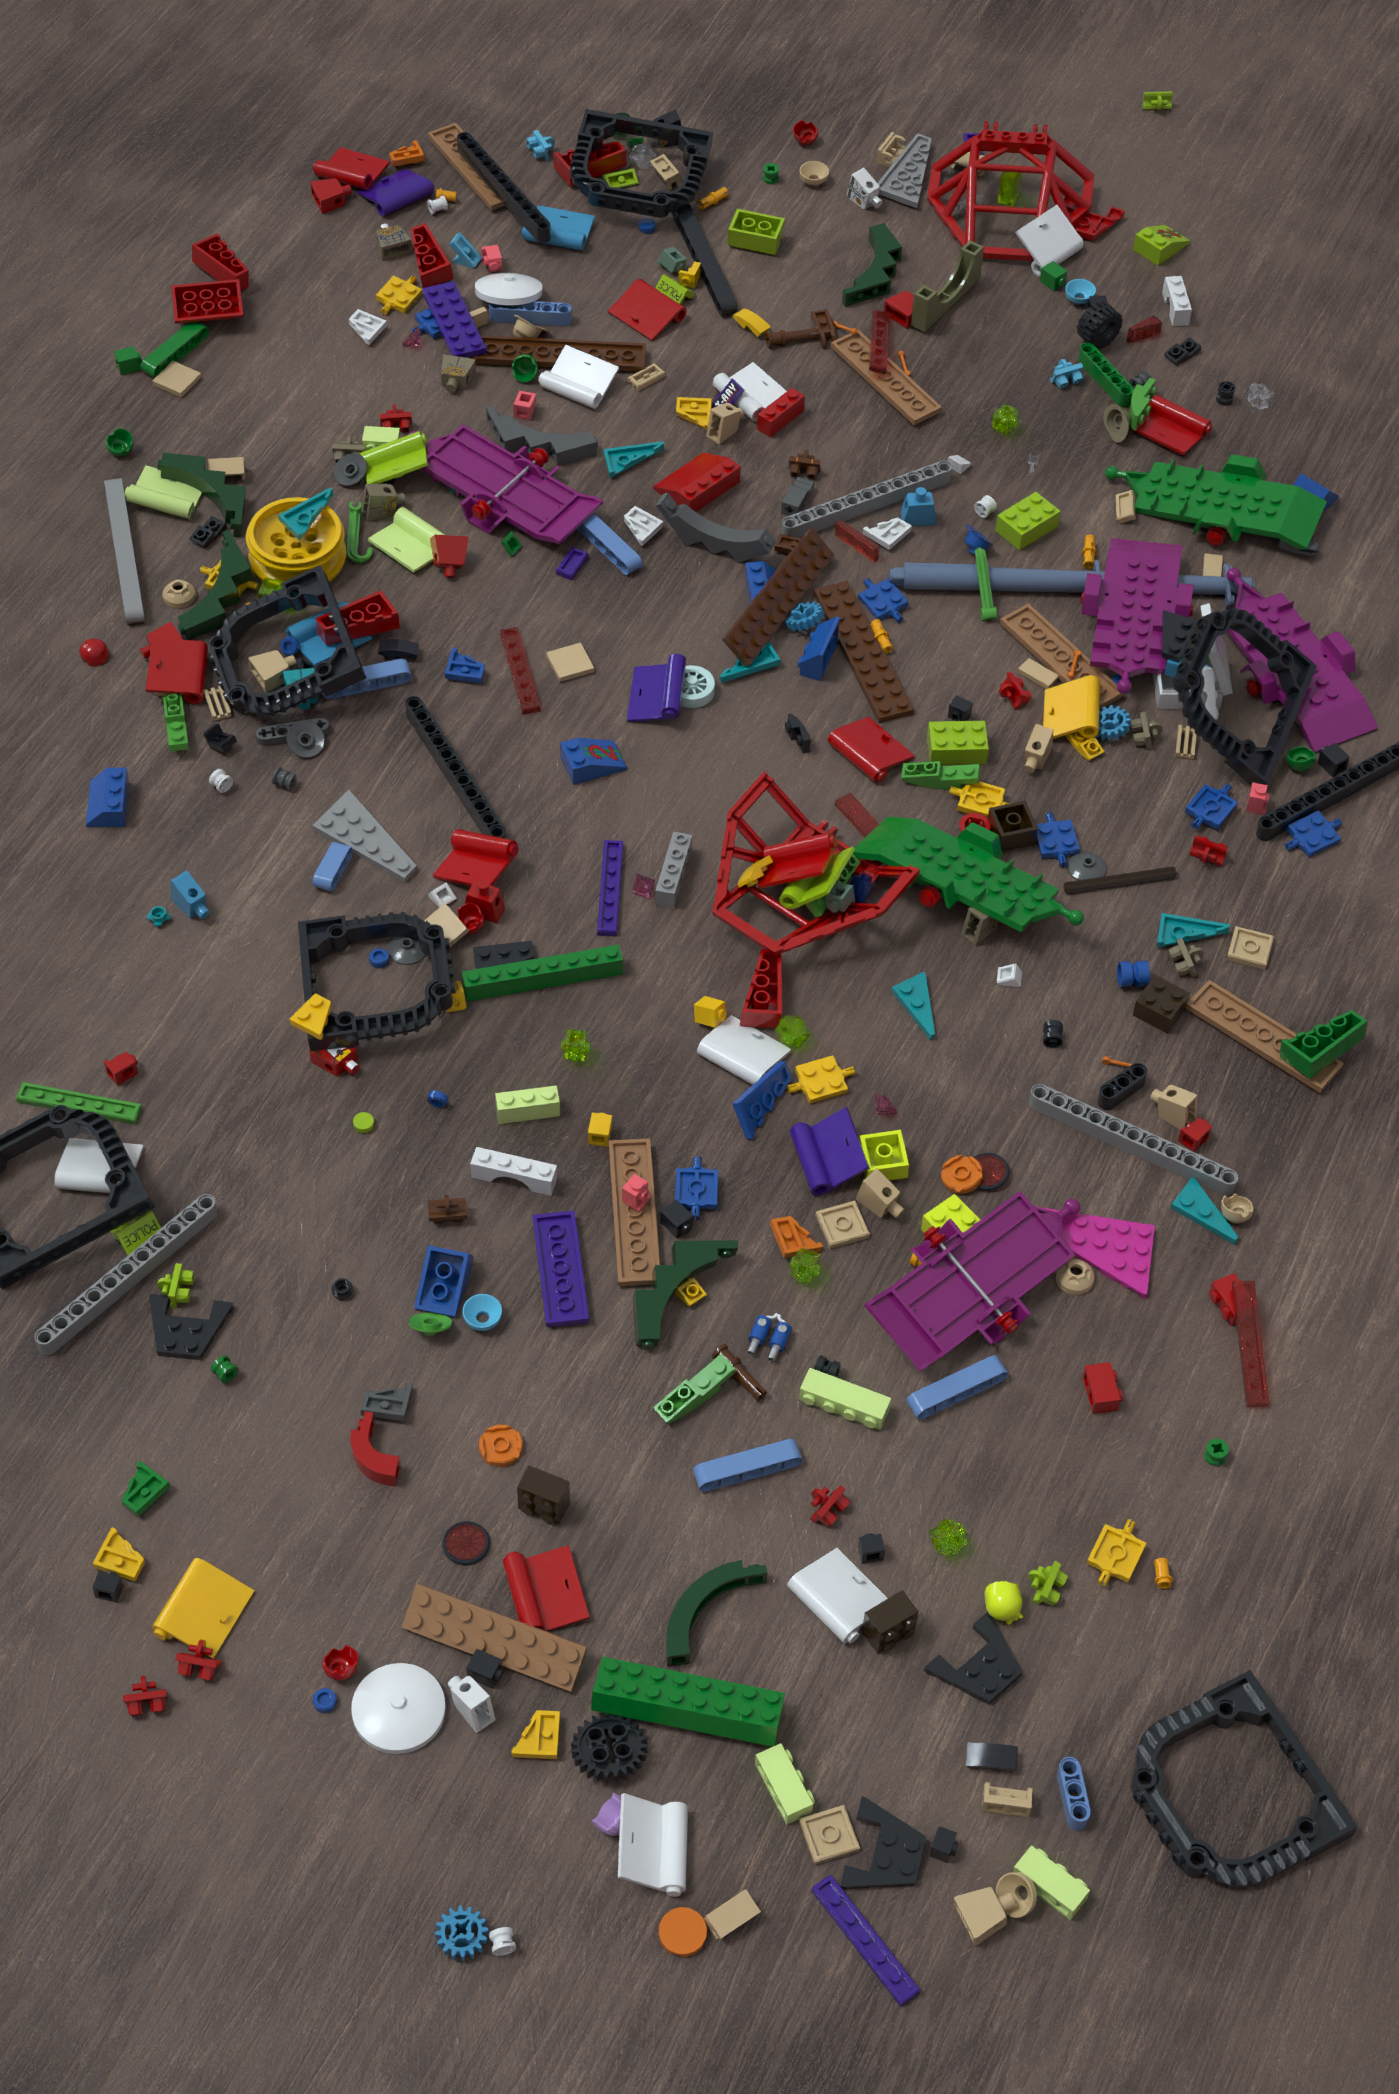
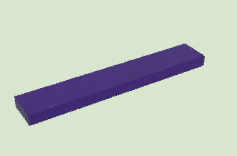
[597,840,623,936]
[811,1874,920,2007]

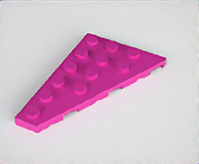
[1035,1206,1155,1299]

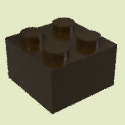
[988,800,1038,851]
[1133,975,1190,1034]
[517,1465,570,1524]
[862,1590,918,1654]

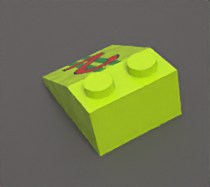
[1133,225,1190,266]

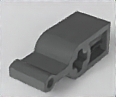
[781,476,815,516]

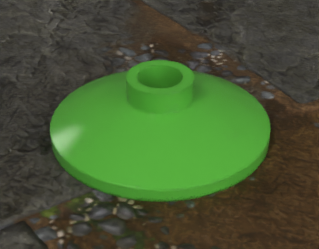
[409,1313,452,1336]

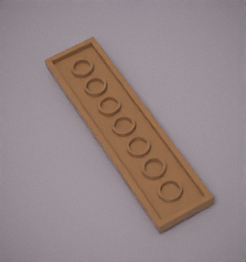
[428,123,506,211]
[831,330,942,425]
[1000,603,1124,710]
[1185,980,1344,1093]
[609,1138,660,1286]
[401,1583,588,1692]

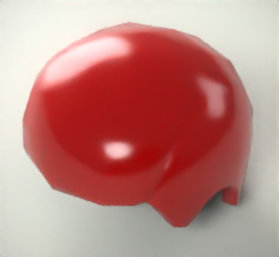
[793,120,819,145]
[79,638,109,666]
[457,903,485,935]
[322,1645,359,1681]

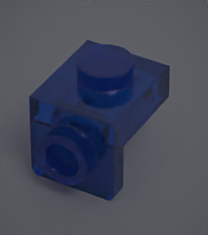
[850,873,877,903]

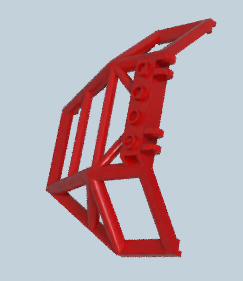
[927,121,1095,261]
[712,771,920,956]

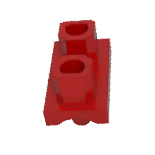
[379,404,412,432]
[999,672,1032,709]
[1189,836,1228,866]
[810,1485,850,1527]
[175,1639,222,1680]
[123,1676,168,1716]

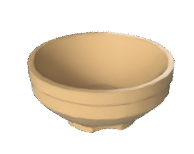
[799,161,829,186]
[162,580,196,609]
[1055,1259,1095,1295]
[996,1872,1037,1918]

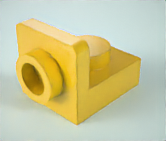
[679,261,701,289]
[446,981,466,1012]

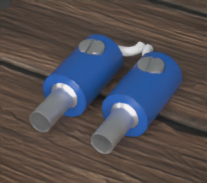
[747,1313,792,1362]

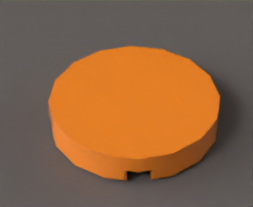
[941,1155,983,1194]
[479,1425,523,1467]
[658,1907,707,1957]

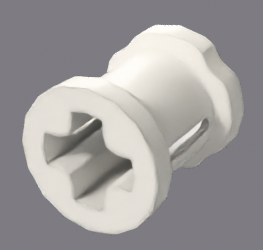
[427,196,448,215]

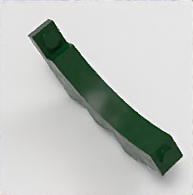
[842,223,902,307]
[158,453,246,537]
[177,529,254,640]
[633,1240,738,1349]

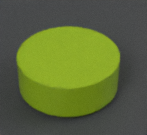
[353,1112,374,1133]

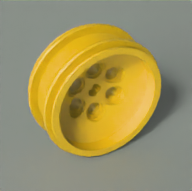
[246,497,346,590]

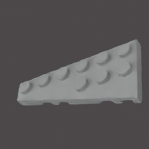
[877,133,932,208]
[313,790,417,882]

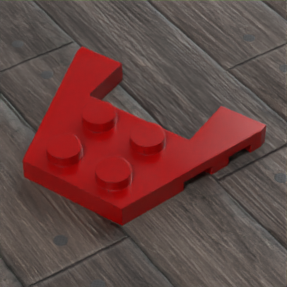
[1064,196,1125,241]

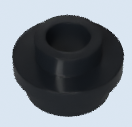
[331,1278,353,1299]

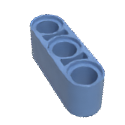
[312,841,353,892]
[1057,1757,1091,1831]

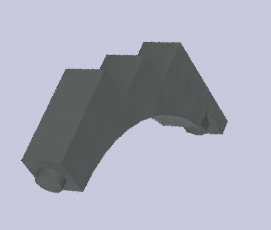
[486,406,598,466]
[655,492,776,563]

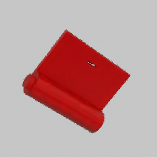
[313,147,390,190]
[608,279,687,341]
[1130,395,1213,455]
[145,638,208,705]
[827,717,915,783]
[433,829,519,886]
[757,832,838,888]
[502,1545,590,1632]

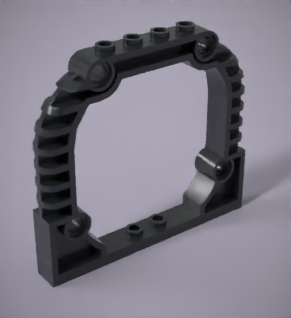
[570,109,713,218]
[209,565,367,717]
[1173,608,1317,785]
[298,912,456,1051]
[0,1105,155,1289]
[1130,1670,1358,1888]

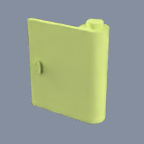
[124,465,202,519]
[368,507,445,572]

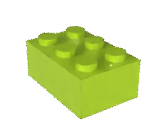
[728,209,785,255]
[995,492,1061,550]
[927,721,989,765]

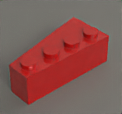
[554,141,626,187]
[410,223,454,288]
[192,233,249,291]
[315,590,400,645]
[740,949,782,1028]

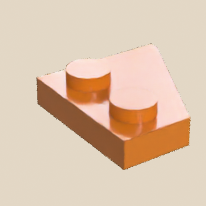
[389,140,425,167]
[770,1216,823,1258]

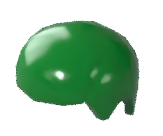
[512,354,538,383]
[106,428,133,457]
[1286,746,1316,772]

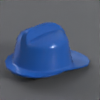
[964,524,994,554]

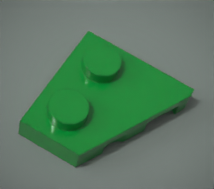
[121,1461,171,1517]

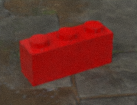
[757,388,805,437]

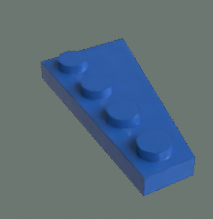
[732,1061,792,1139]

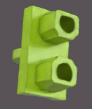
[1142,91,1173,110]
[157,1263,195,1308]
[1028,1561,1068,1606]

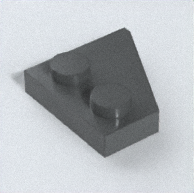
[361,1383,413,1421]

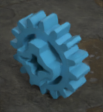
[785,602,824,631]
[1095,705,1131,741]
[435,1905,488,1961]

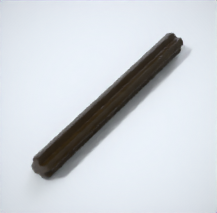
[1063,866,1176,894]

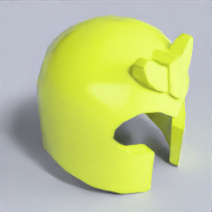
[984,1581,1023,1625]

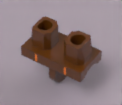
[789,449,821,479]
[428,1195,467,1224]

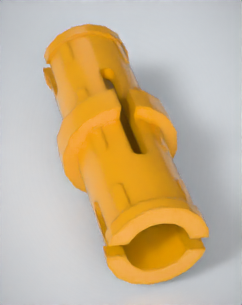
[697,187,729,210]
[1082,535,1097,569]
[870,619,893,654]

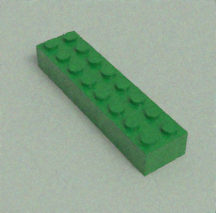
[591,1657,785,1747]

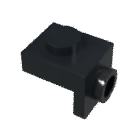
[203,723,237,752]

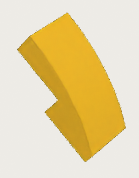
[732,308,771,337]
[1065,731,1104,761]
[737,855,773,888]
[674,1278,707,1307]

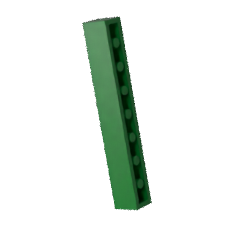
[462,944,623,1002]

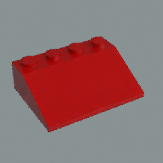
[171,279,244,324]
[653,452,741,512]

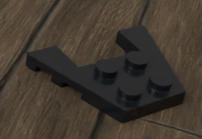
[149,1294,234,1360]
[924,1612,1022,1705]
[840,1797,926,1889]

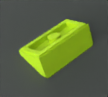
[602,168,639,188]

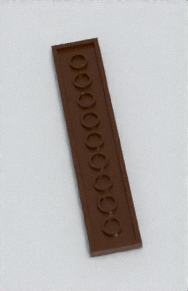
[473,335,646,372]
[722,528,834,667]
[814,581,914,723]

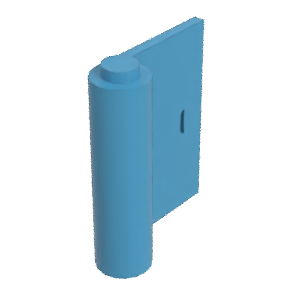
[522,205,595,251]
[285,601,372,667]

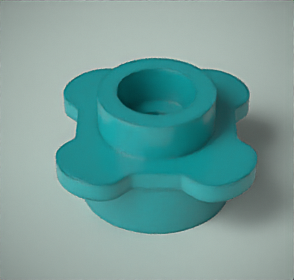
[147,906,171,927]

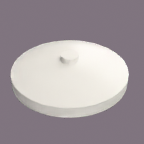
[475,273,542,305]
[351,1663,446,1754]

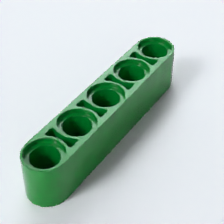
[140,322,209,378]
[1078,343,1134,408]

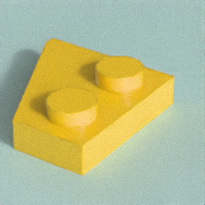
[676,397,712,430]
[289,993,332,1040]
[93,1527,145,1582]
[511,1710,560,1759]

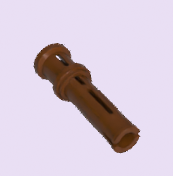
[765,328,818,347]
[712,1344,767,1402]

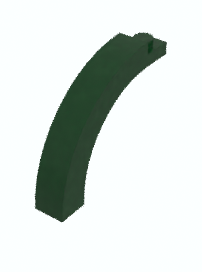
[666,1560,767,1667]

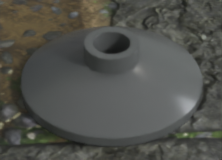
[334,453,367,486]
[287,720,324,758]
[1068,852,1107,880]
[387,937,425,965]

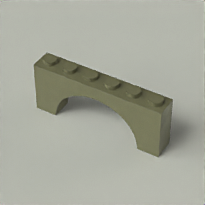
[911,240,984,332]

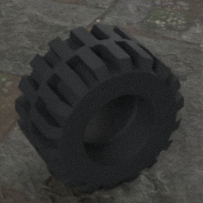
[1077,301,1123,349]

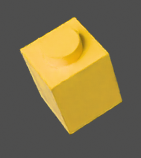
[694,996,727,1028]
[588,1112,612,1147]

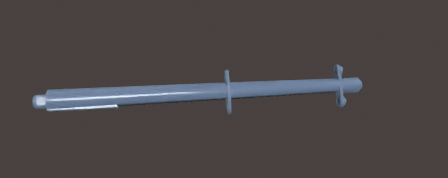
[889,560,1255,608]

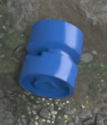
[1117,961,1150,987]

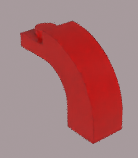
[350,1411,400,1486]

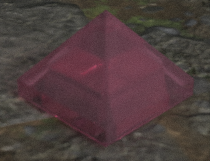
[402,328,421,347]
[632,873,655,898]
[875,1094,898,1114]

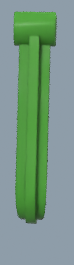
[347,501,372,564]
[975,547,997,621]

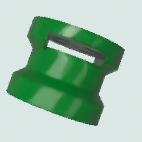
[763,163,779,184]
[211,1355,239,1383]
[1204,1438,1229,1466]

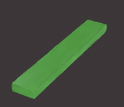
[16,1082,142,1125]

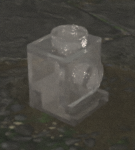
[629,144,657,170]
[1246,383,1274,411]

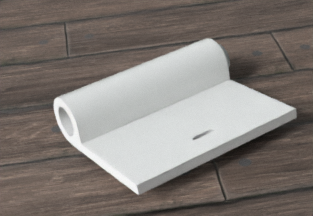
[1015,205,1084,276]
[538,345,619,409]
[713,362,787,422]
[697,1015,791,1085]
[54,1138,144,1193]
[787,1548,888,1644]
[618,1793,688,1897]

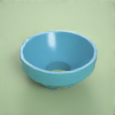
[1065,279,1096,305]
[462,1294,502,1331]

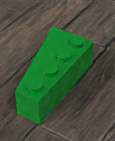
[1280,1010,1367,1079]

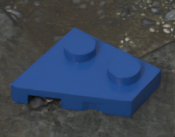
[445,647,485,683]

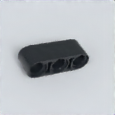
[1097,1063,1148,1110]

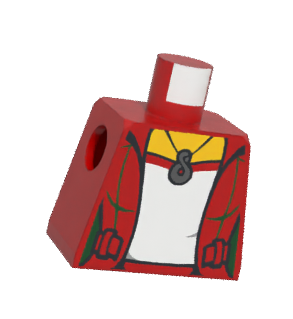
[309,1046,360,1076]

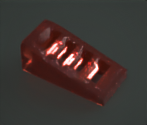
[1127,315,1162,343]

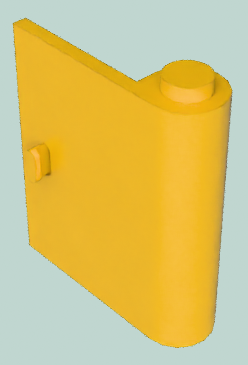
[1043,675,1100,739]
[152,1558,254,1659]

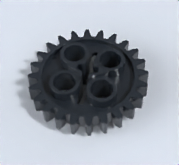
[571,1713,648,1783]

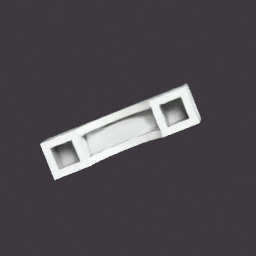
[470,1147,557,1196]

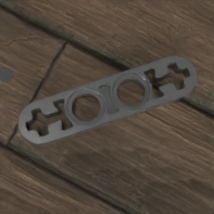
[256,718,329,746]

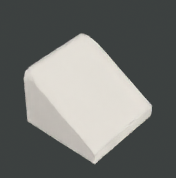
[947,455,972,474]
[428,882,457,907]
[997,964,1022,987]

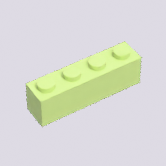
[799,1368,891,1430]

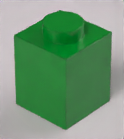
[1040,261,1067,291]
[114,346,142,375]

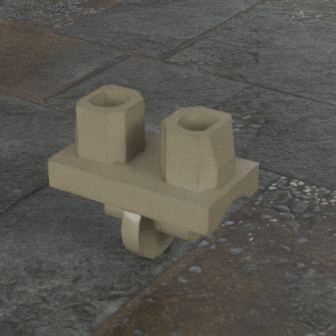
[332,436,365,464]
[1131,712,1163,750]
[1169,938,1204,978]

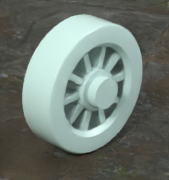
[681,665,715,708]

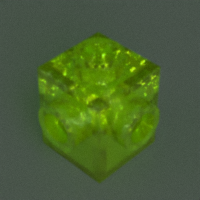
[992,403,1019,435]
[775,1015,812,1048]
[561,1028,591,1061]
[789,1248,822,1283]
[928,1519,968,1556]

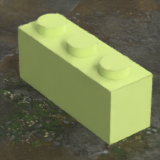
[495,1085,560,1124]
[755,1743,815,1825]
[1013,1845,1090,1920]

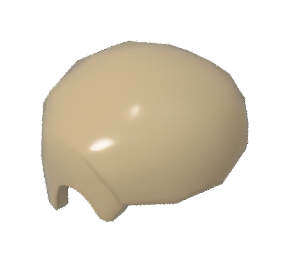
[1221,1194,1254,1223]

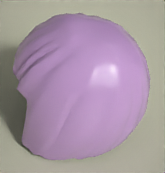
[592,1793,621,1836]

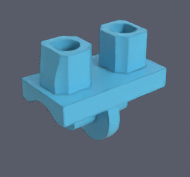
[526,130,555,161]
[1050,359,1083,389]

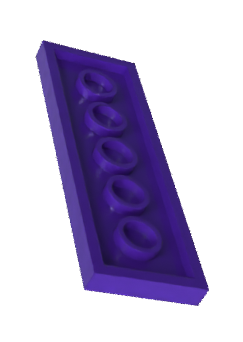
[422,281,486,358]
[532,1211,589,1328]

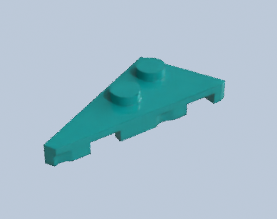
[603,441,664,478]
[278,487,334,540]
[719,641,780,683]
[1156,913,1230,947]
[891,972,935,1040]
[1171,1177,1238,1245]

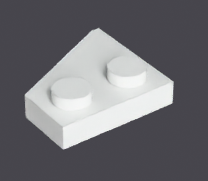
[349,309,387,345]
[624,506,663,546]
[862,518,912,550]

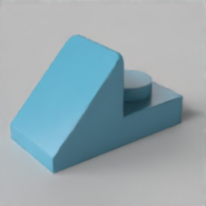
[449,232,482,269]

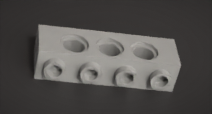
[655,831,692,909]

